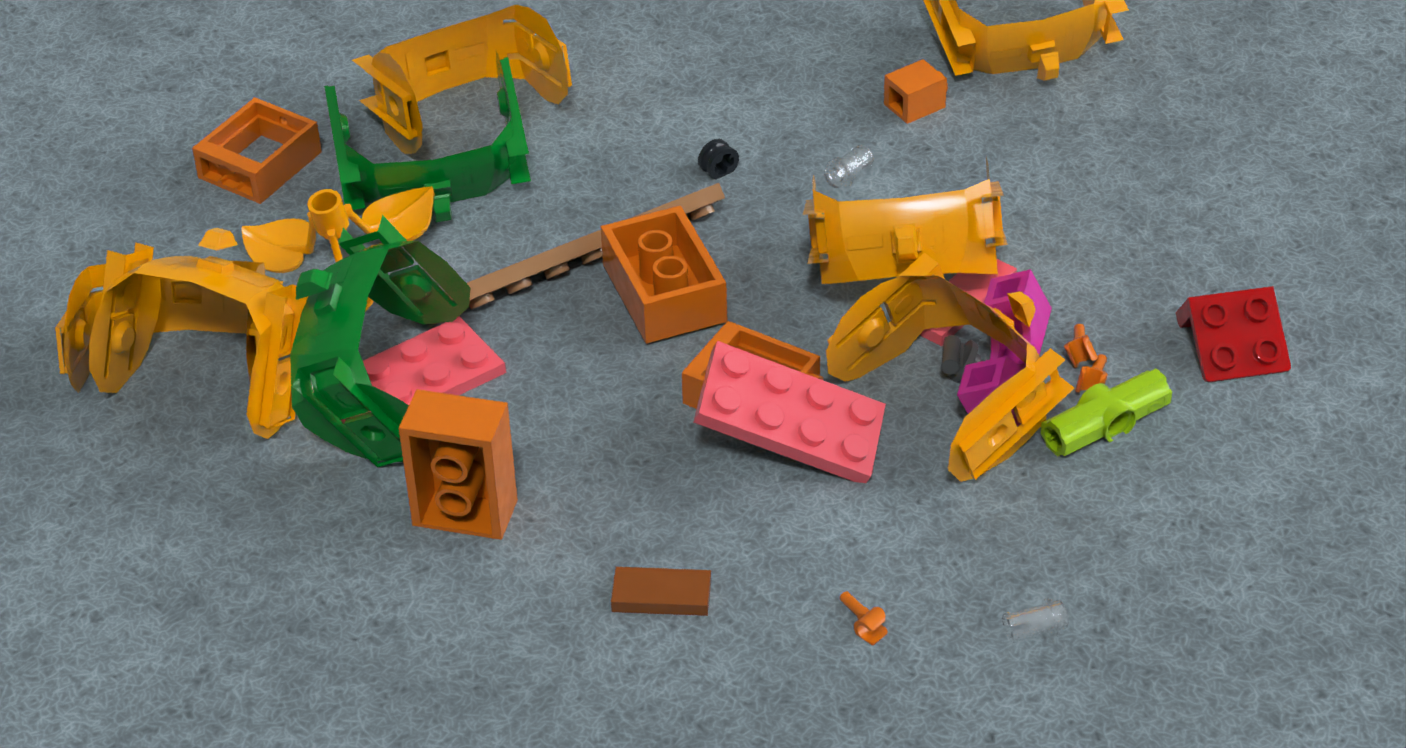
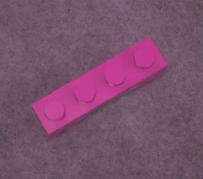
[957,269,1052,426]

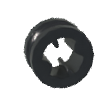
[698,139,739,180]

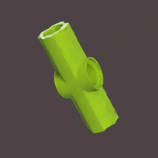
[1040,368,1172,457]

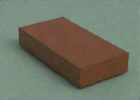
[611,567,711,616]

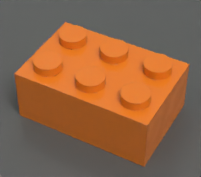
[600,205,727,344]
[399,389,518,540]

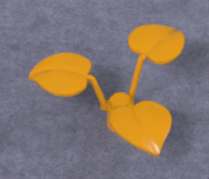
[242,186,434,312]

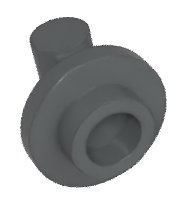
[941,335,981,382]

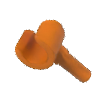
[1064,324,1098,368]
[1075,354,1108,393]
[840,591,888,645]

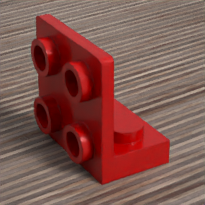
[1176,286,1291,382]

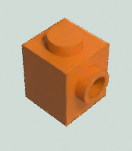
[884,59,948,124]

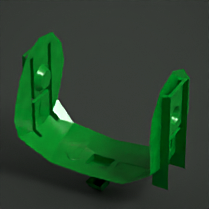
[324,51,531,223]
[290,215,471,467]

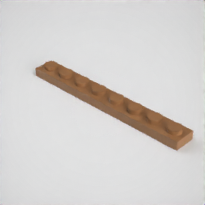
[433,183,725,325]

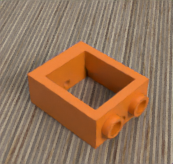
[192,97,322,204]
[682,321,824,409]

